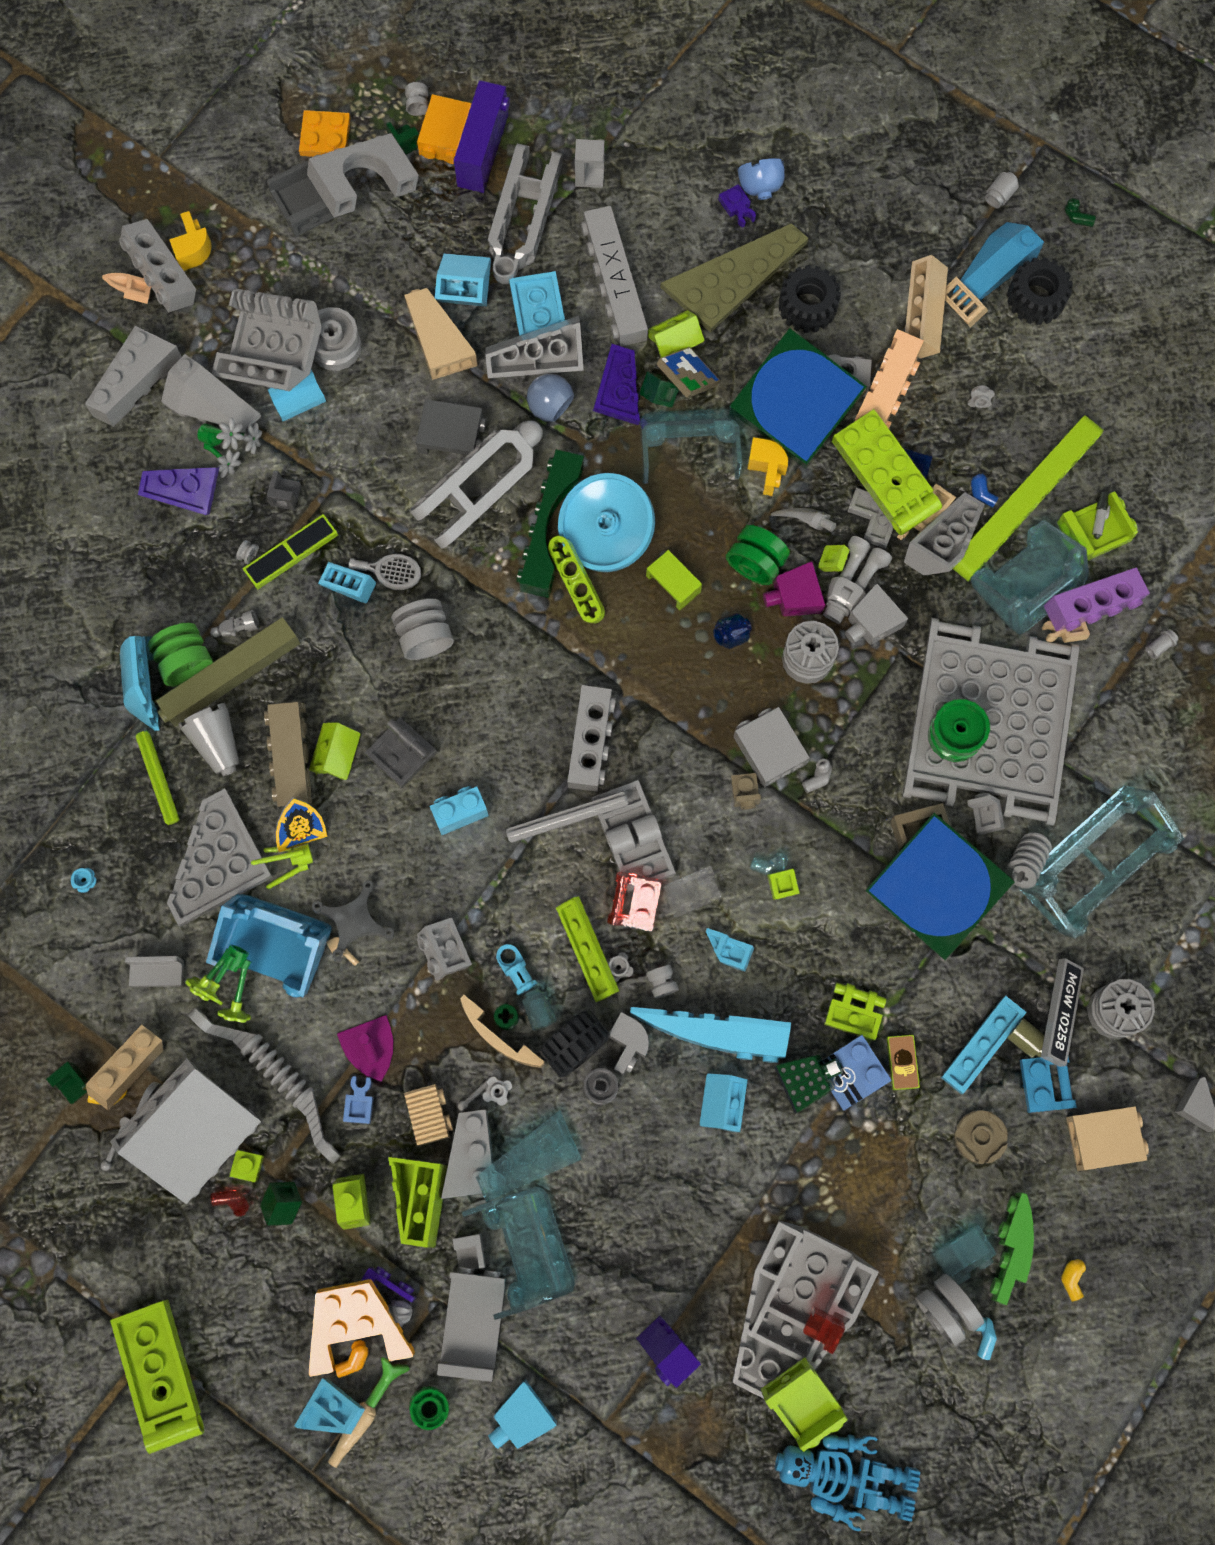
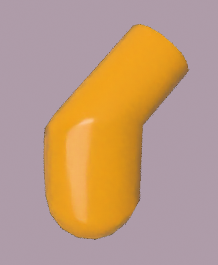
[335,1340,369,1378]

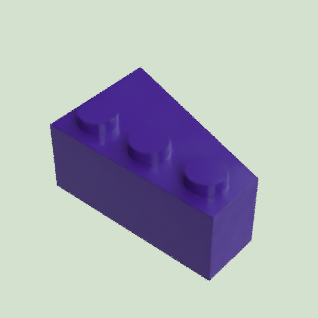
[636,1316,701,1388]

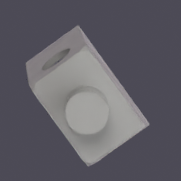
[845,584,908,645]

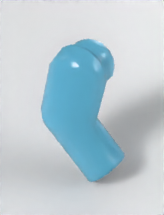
[976,1317,997,1360]

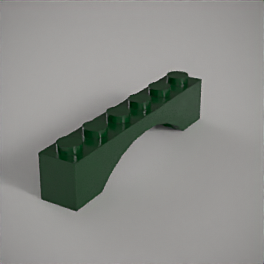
[516,449,584,598]

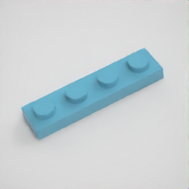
[940,996,1026,1094]

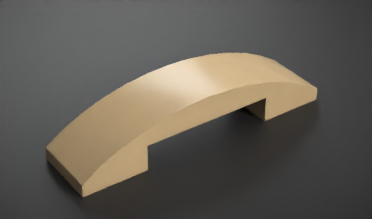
[460,995,545,1068]

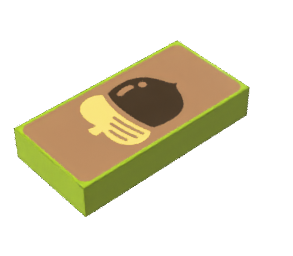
[886,1035,920,1090]

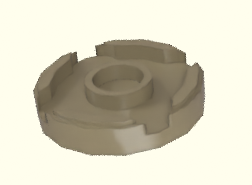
[954,1110,1008,1164]

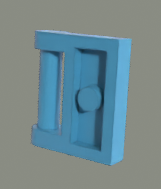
[1020,1056,1077,1113]

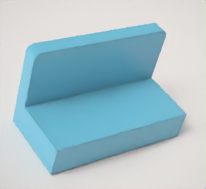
[268,370,326,421]
[700,1073,747,1132]

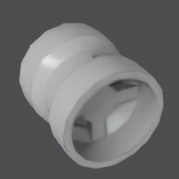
[405,82,429,116]
[646,965,679,998]

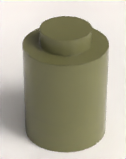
[1007,1018,1045,1058]

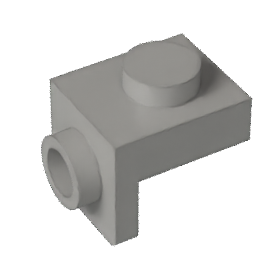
[967,793,1005,835]

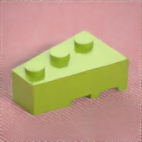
[388,1157,448,1248]

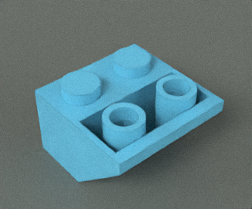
[435,254,491,307]

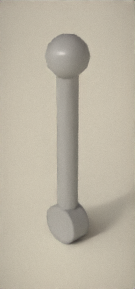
[458,1069,501,1111]
[101,1117,130,1171]

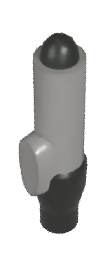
[1092,492,1110,540]

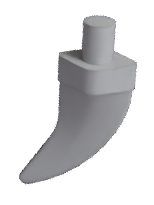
[771,508,836,532]

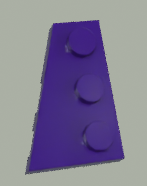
[593,344,640,425]
[138,467,220,515]

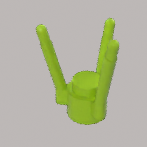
[251,843,313,889]

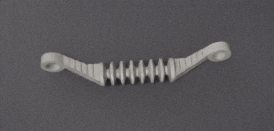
[188,1007,341,1164]

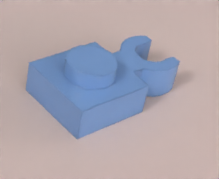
[343,1076,374,1124]

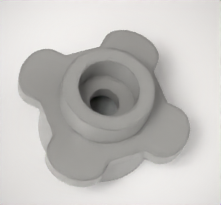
[968,386,995,408]
[606,952,633,982]
[482,1076,512,1106]

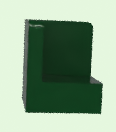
[386,121,419,155]
[640,371,679,408]
[46,1062,88,1104]
[260,1182,302,1226]

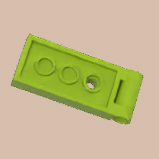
[832,409,942,535]
[110,1300,204,1454]

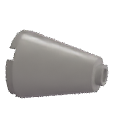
[179,703,240,777]

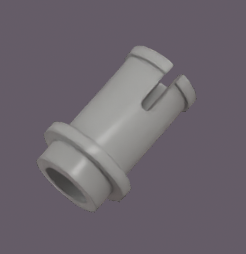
[1145,629,1178,660]

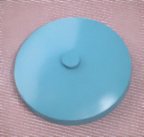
[558,473,655,572]

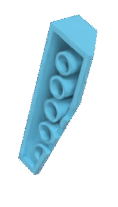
[630,1007,791,1063]

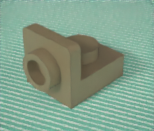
[731,773,761,810]

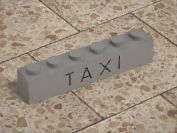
[580,206,648,347]

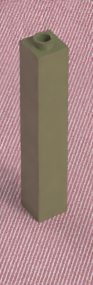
[156,617,300,727]

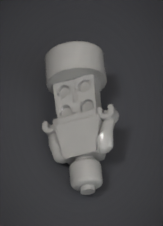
[210,610,259,638]

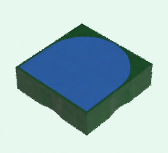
[729,328,867,469]
[865,813,1015,960]

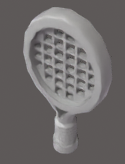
[349,554,421,590]

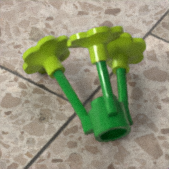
[185,944,251,1023]

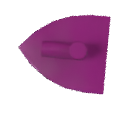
[337,1015,394,1082]

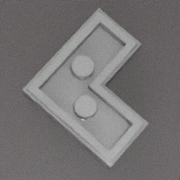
[848,487,893,549]

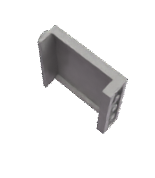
[110,1058,261,1204]

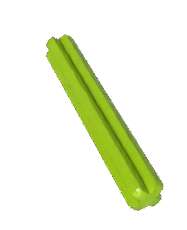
[136,731,179,825]

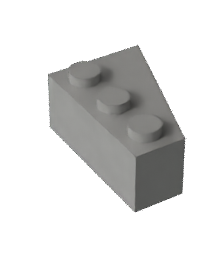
[441,1110,497,1199]

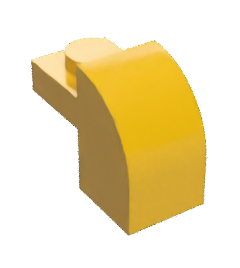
[169,211,211,271]
[748,437,788,496]

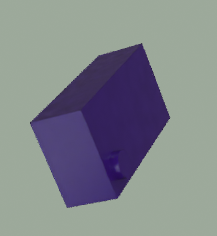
[454,80,510,193]

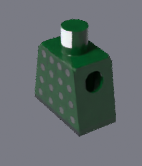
[774,1055,843,1114]

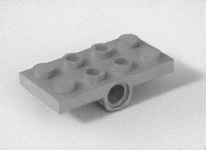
[591,780,676,893]

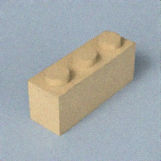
[86,1025,163,1110]

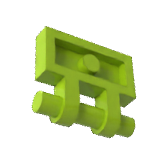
[824,982,887,1041]

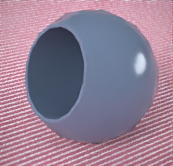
[527,374,574,422]

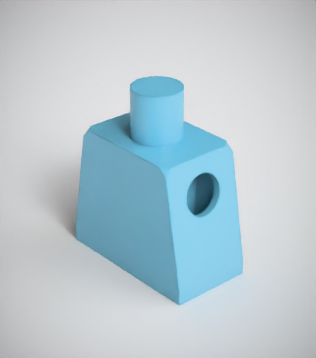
[488,1379,557,1449]

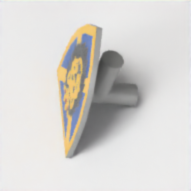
[275,797,327,853]

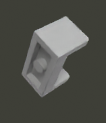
[575,139,604,188]

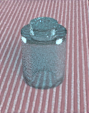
[522,989,557,1031]

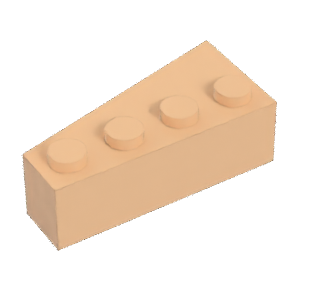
[854,329,924,429]

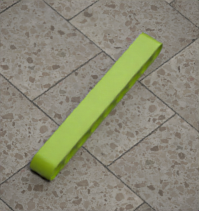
[953,415,1104,581]

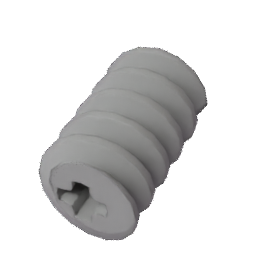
[1006,833,1052,889]

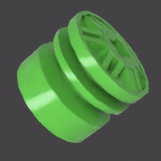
[147,623,213,687]

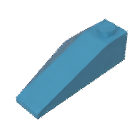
[953,222,1044,306]

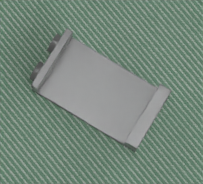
[437,1267,506,1382]

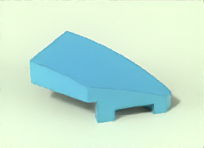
[706,928,754,972]

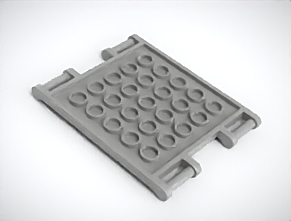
[902,618,1079,826]

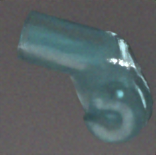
[750,852,788,875]

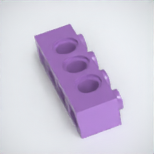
[1044,567,1150,631]

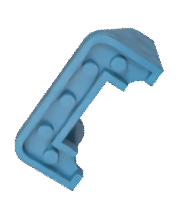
[206,894,332,997]

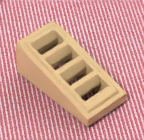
[945,276,988,328]

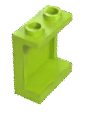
[1057,491,1138,564]
[761,1357,848,1452]

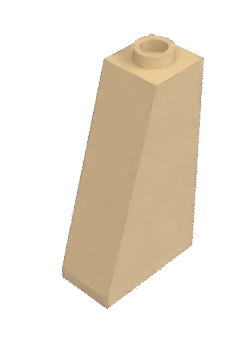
[404,288,477,380]

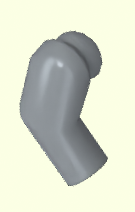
[802,759,832,793]

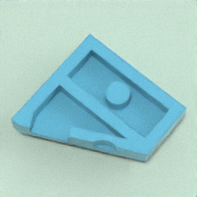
[294,1378,365,1434]

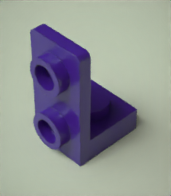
[361,1266,417,1303]

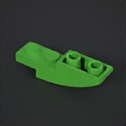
[990,1193,1034,1305]

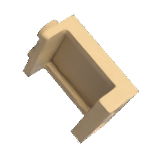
[1066,1106,1149,1171]

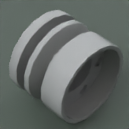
[391,599,454,660]
[782,621,839,684]
[1087,979,1155,1039]

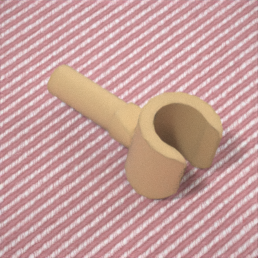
[327,937,359,966]

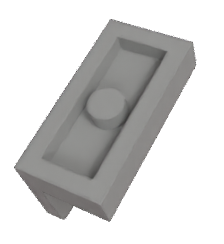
[125,956,184,987]

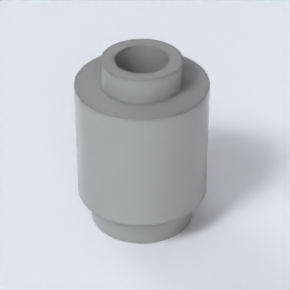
[985,172,1019,208]

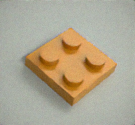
[299,110,351,157]

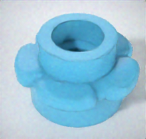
[71,868,97,893]

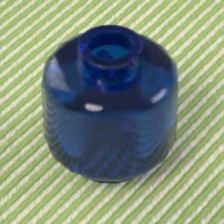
[713,613,752,649]

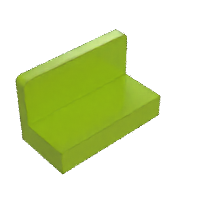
[648,310,704,358]
[309,723,360,780]

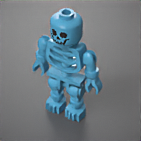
[775,1435,921,1531]

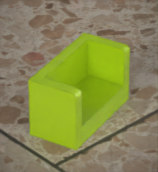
[646,550,702,611]

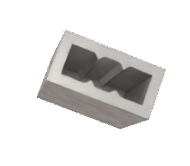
[734,707,810,788]

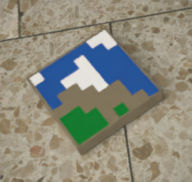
[657,347,720,398]

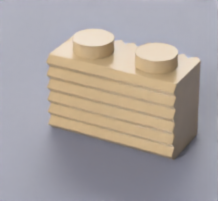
[404,1084,453,1146]

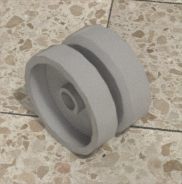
[313,307,362,371]
[915,1274,984,1348]

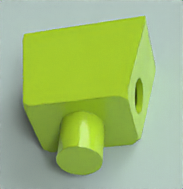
[333,1174,371,1230]

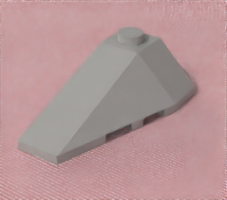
[904,492,985,575]

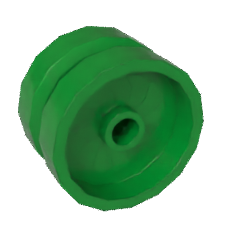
[726,525,790,585]
[928,699,990,762]

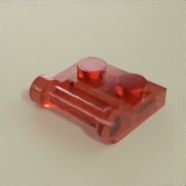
[607,872,662,931]

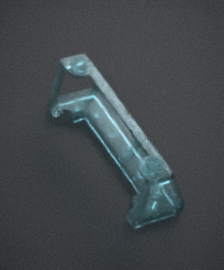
[1019,786,1185,939]

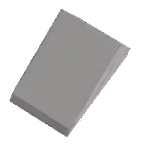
[1175,1077,1215,1132]

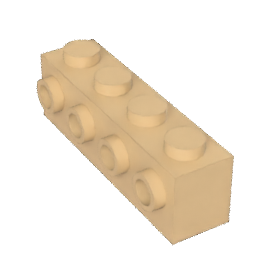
[905,255,948,358]

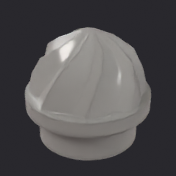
[388,1299,413,1327]

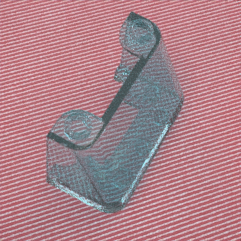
[971,520,1089,634]

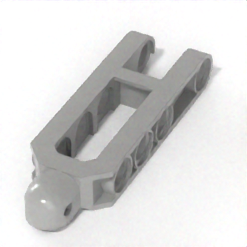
[488,143,563,284]
[409,420,543,549]

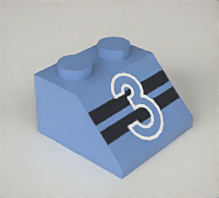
[823,1035,892,1111]

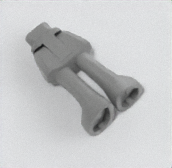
[823,536,892,624]

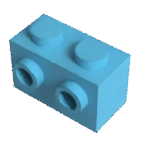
[430,786,489,835]

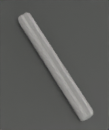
[506,791,628,843]

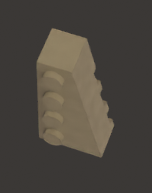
[264,702,312,807]

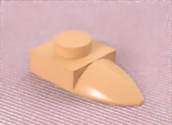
[102,273,151,304]

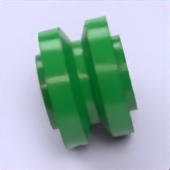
[409,1386,449,1430]

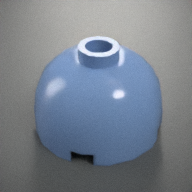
[738,158,785,200]

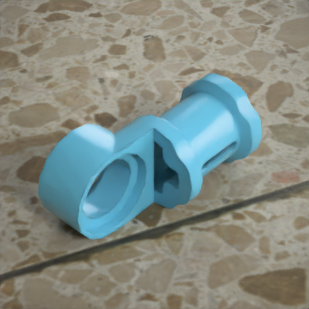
[496,944,538,995]

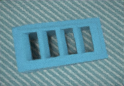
[318,562,376,603]

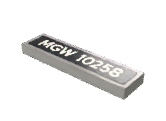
[1041,958,1084,1067]

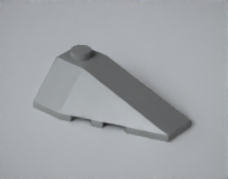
[161,354,261,433]

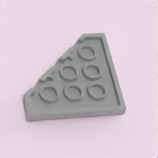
[167,789,273,927]

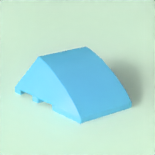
[120,636,160,731]

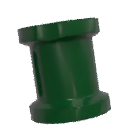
[494,1004,519,1030]

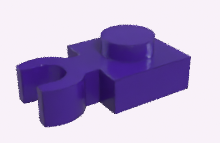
[718,184,756,228]

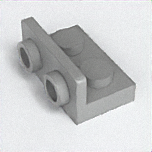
[417,918,472,981]

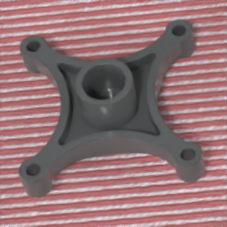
[312,880,394,962]

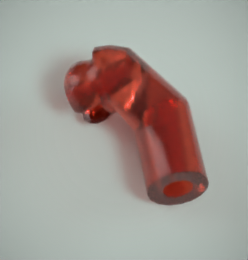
[211,1190,249,1217]

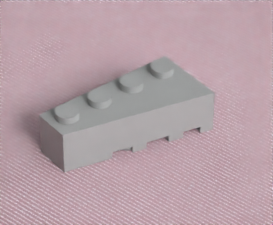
[485,316,584,378]
[85,326,182,427]

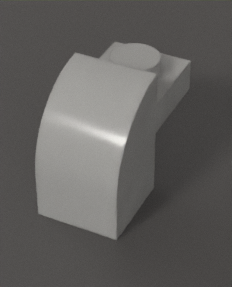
[609,1012,649,1076]

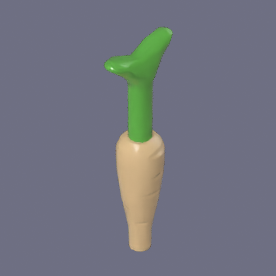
[328,1357,410,1468]

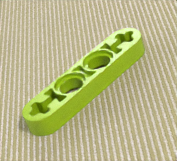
[548,536,605,624]

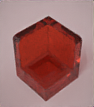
[803,1306,845,1354]

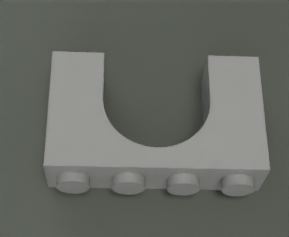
[307,133,419,217]

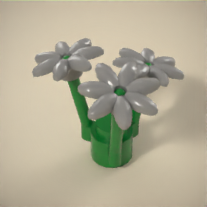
[197,417,262,478]

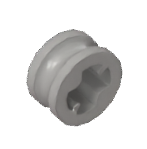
[236,540,259,565]

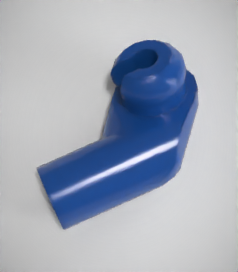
[971,474,999,508]

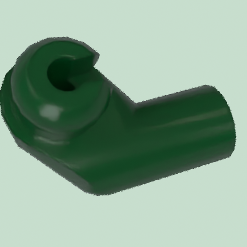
[1065,198,1096,227]

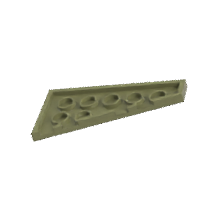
[660,223,808,333]

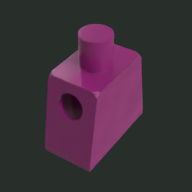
[763,562,825,616]

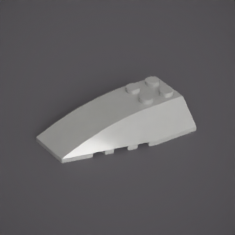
[732,1221,879,1399]

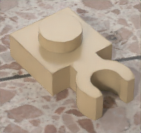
[1042,621,1090,643]

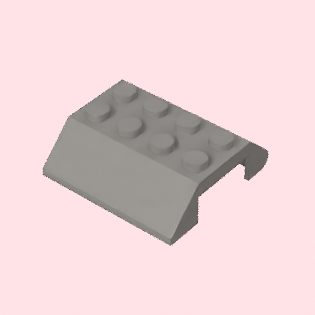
[212,288,322,391]

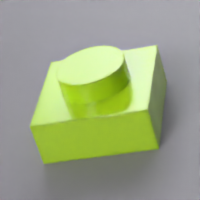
[818,545,850,572]
[767,869,800,900]
[229,1150,264,1183]

